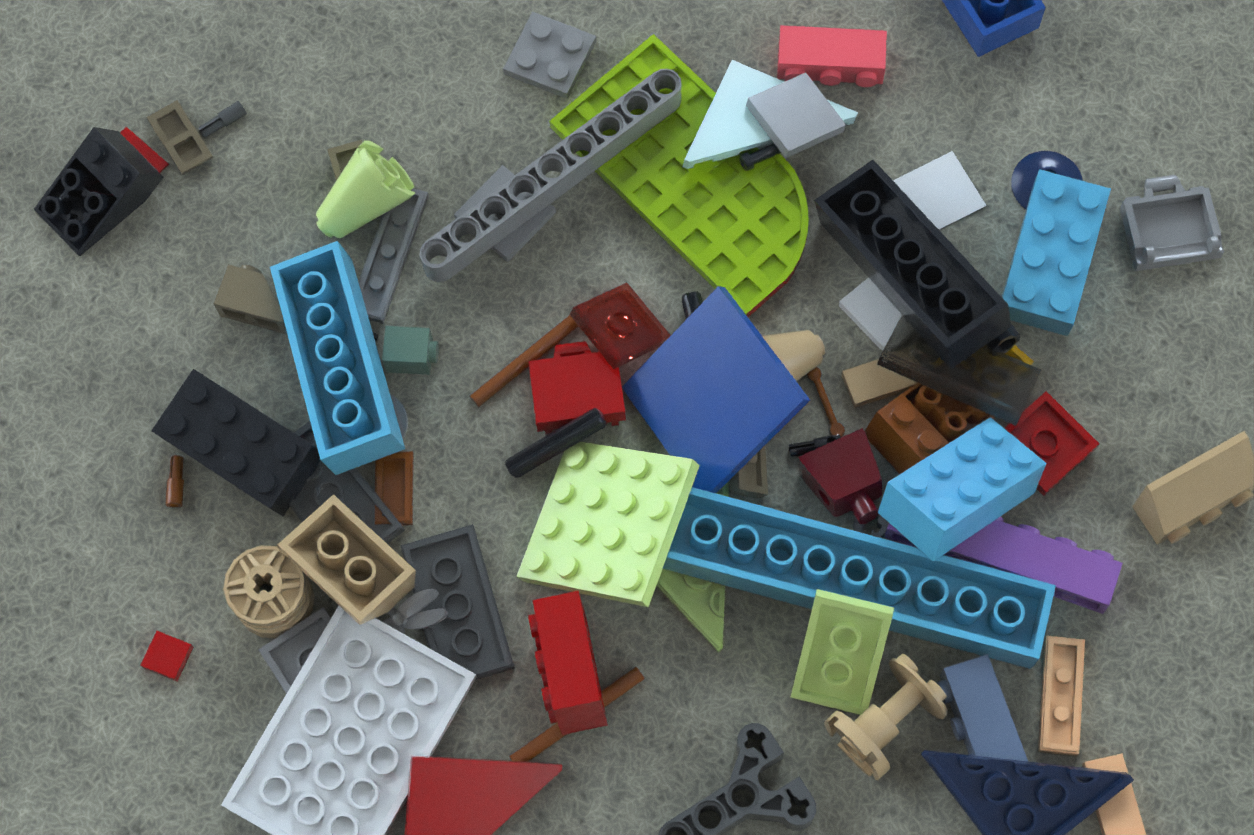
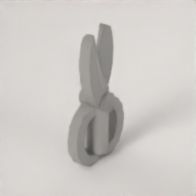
[381,589,448,634]

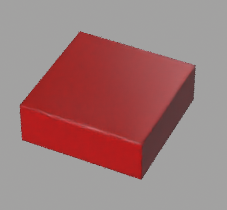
[140,631,194,682]

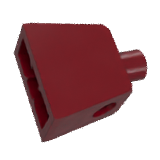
[798,428,882,524]

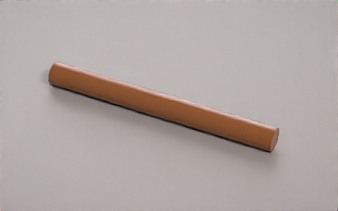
[469,305,591,408]
[509,667,645,762]

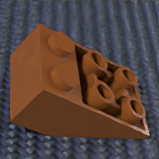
[865,363,1003,474]

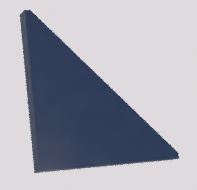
[921,750,1134,835]

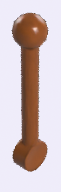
[807,367,845,437]

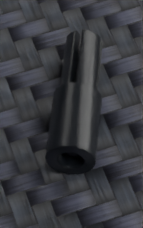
[789,434,840,457]

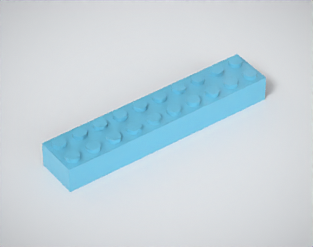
[663,487,1056,669]

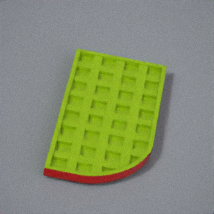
[549,34,809,317]

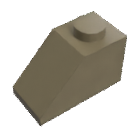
[213,264,287,335]

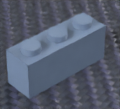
[937,654,1028,761]

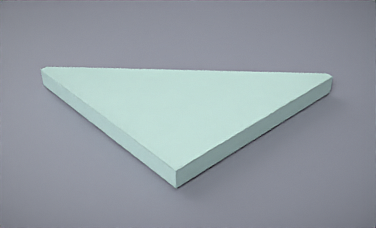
[682,60,858,169]

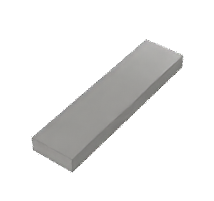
[358,188,429,324]

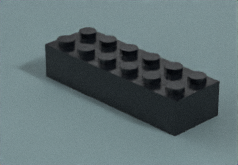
[814,160,1011,369]

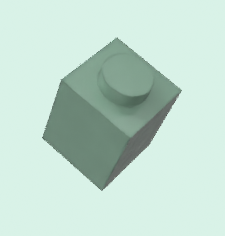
[382,326,439,375]

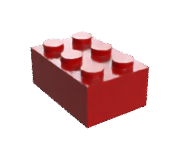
[528,590,608,735]

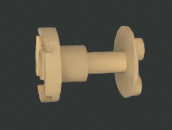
[824,653,948,781]

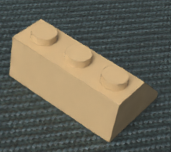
[1132,431,1254,545]
[277,494,416,625]

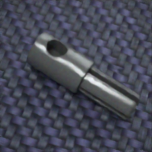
[198,101,247,138]

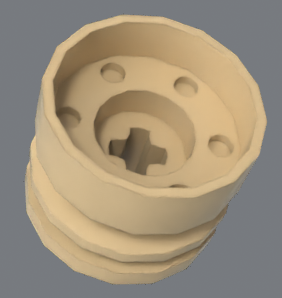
[223,545,315,638]

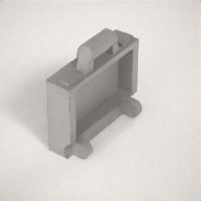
[1120,175,1225,271]

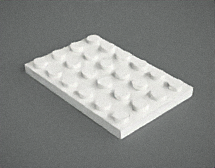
[221,606,477,835]

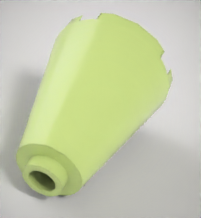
[316,141,415,238]

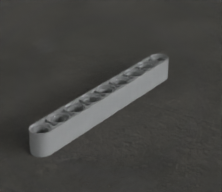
[420,69,681,282]

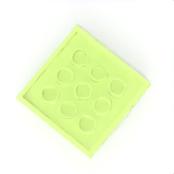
[517,442,700,607]

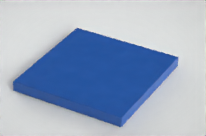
[622,286,810,493]

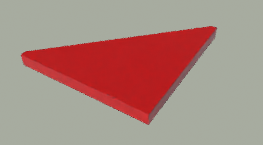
[405,755,562,835]

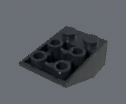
[34,127,163,256]

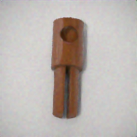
[165,455,184,507]

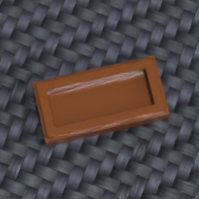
[375,451,414,526]

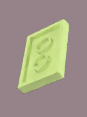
[791,589,894,715]

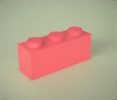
[777,25,887,87]

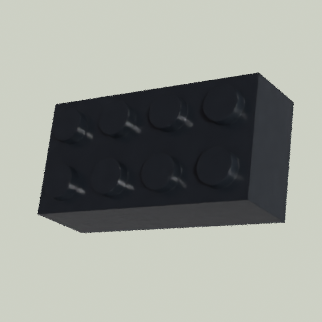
[151,369,321,517]

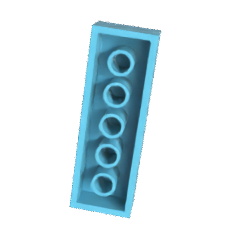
[270,241,405,475]

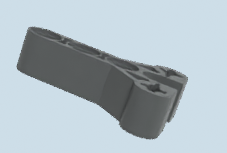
[658,723,816,835]

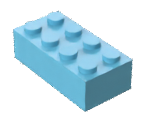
[1002,169,1111,336]
[878,417,1047,561]

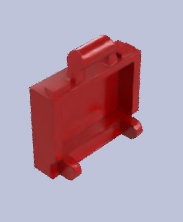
[528,341,626,435]

